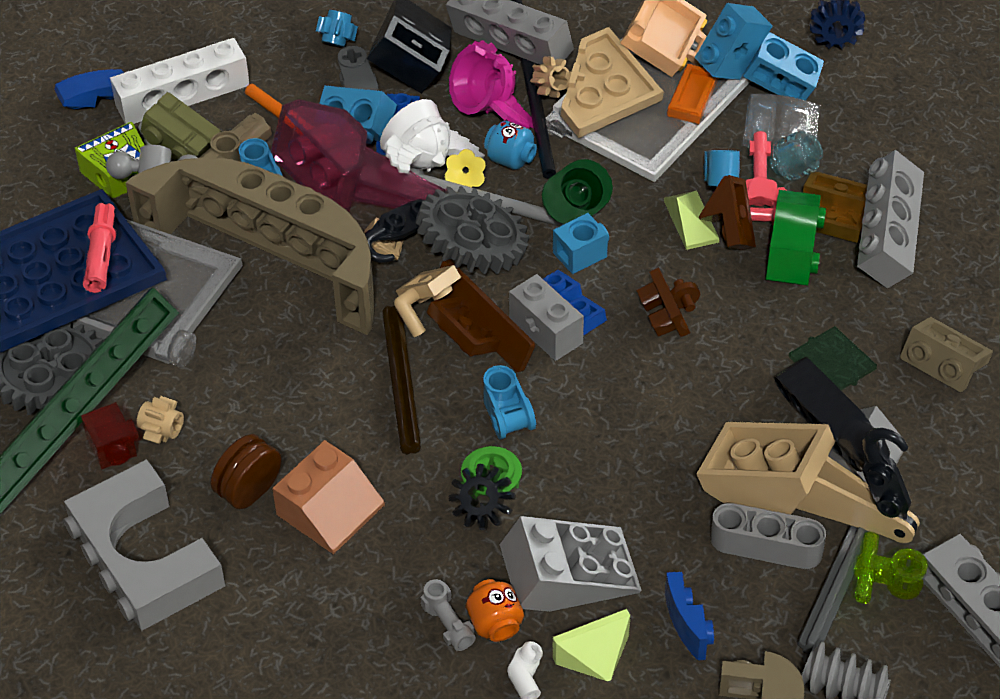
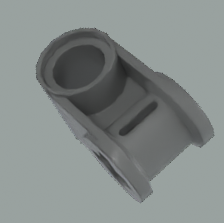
[338,46,379,91]

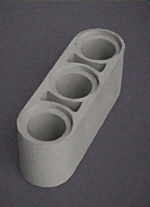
[711,503,826,569]

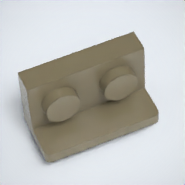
[900,317,993,392]

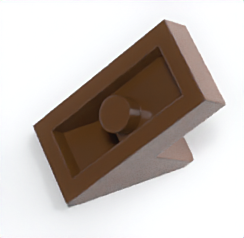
[699,175,756,250]

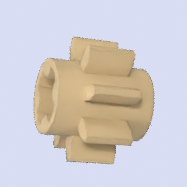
[530,56,571,98]
[137,396,184,444]

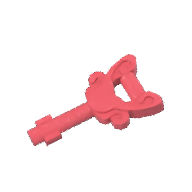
[746,131,787,226]

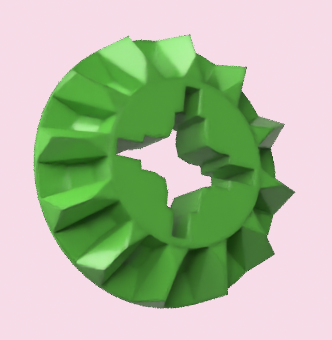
[461,446,522,498]

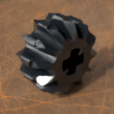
[449,464,516,530]

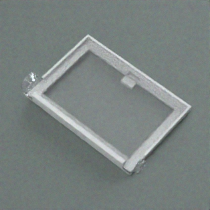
[545,39,751,182]

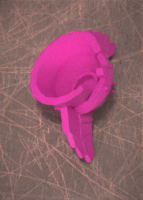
[449,40,534,129]

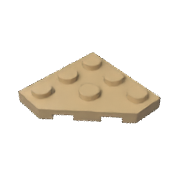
[560,27,664,138]

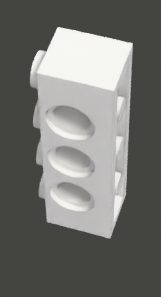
[110,38,249,124]

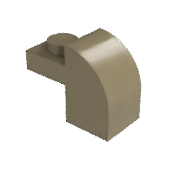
[719,651,804,699]

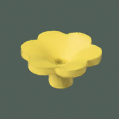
[445,149,486,187]

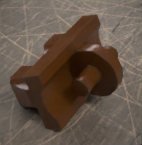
[636,267,701,337]

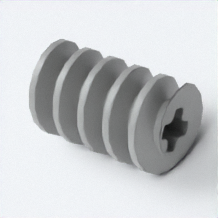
[801,641,891,699]

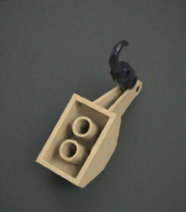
[696,422,920,543]

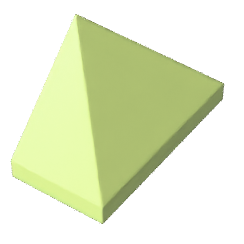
[664,190,719,250]
[553,609,630,681]

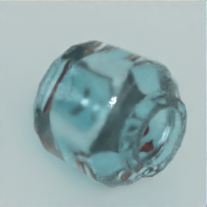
[770,131,823,181]

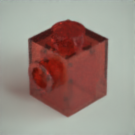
[81,402,139,469]

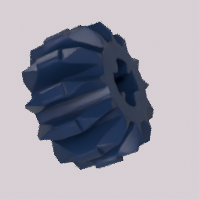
[810,0,865,50]

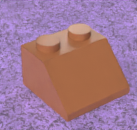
[272,440,385,554]

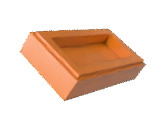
[667,64,719,124]

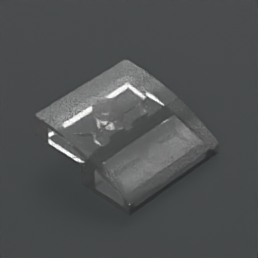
[742,94,820,160]

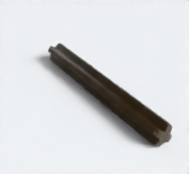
[382,305,421,455]

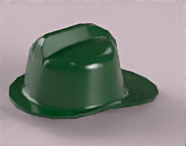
[541,159,613,225]

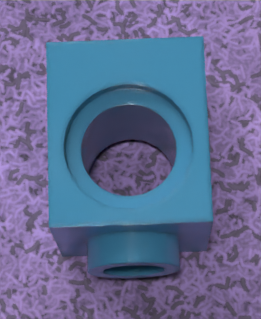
[553,213,609,274]

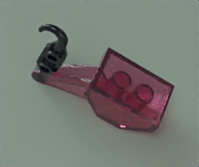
[271,99,446,263]

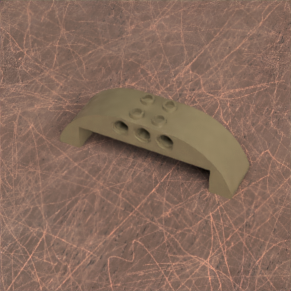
[126,157,375,335]

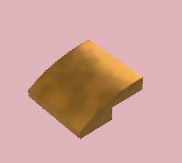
[803,170,868,243]

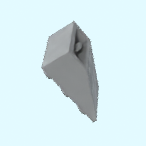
[500,516,642,612]

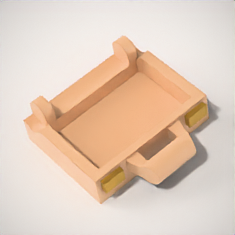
[620,0,707,77]

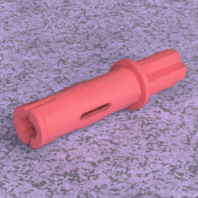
[83,203,116,293]

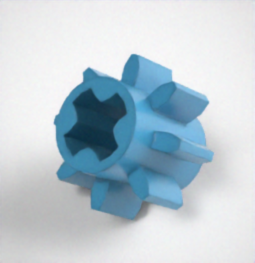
[316,10,358,48]

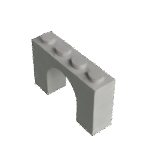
[63,459,225,631]

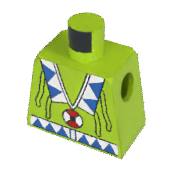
[75,121,145,198]

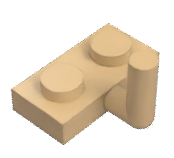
[394,265,461,337]

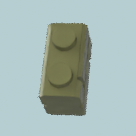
[141,92,222,161]

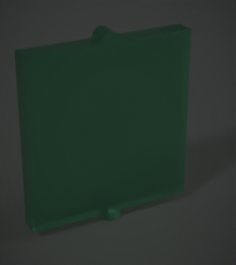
[789,326,877,390]

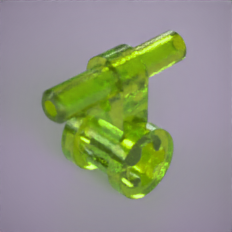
[854,532,928,604]

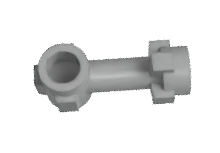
[421,579,476,651]

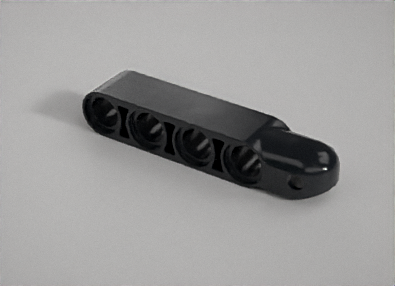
[774,356,890,472]

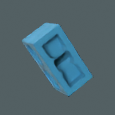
[743,32,824,106]
[314,85,397,144]

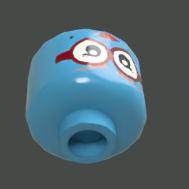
[484,120,537,170]

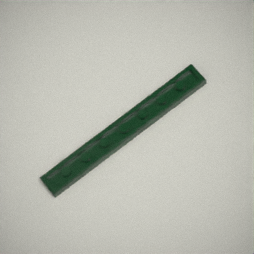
[0,287,179,514]

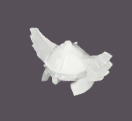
[380,99,485,173]

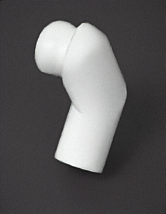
[507,641,543,699]

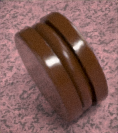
[210,434,282,509]

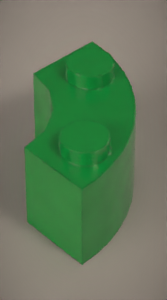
[766,190,826,285]

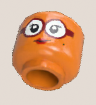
[465,579,524,642]

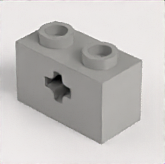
[509,274,584,361]

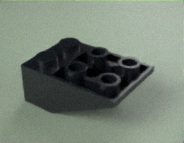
[366,0,452,94]

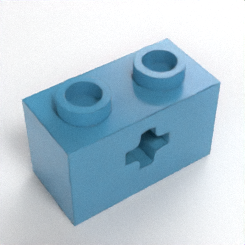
[694,3,773,80]

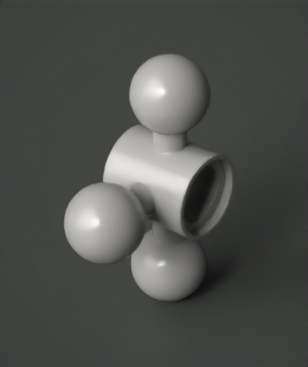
[106,145,198,179]

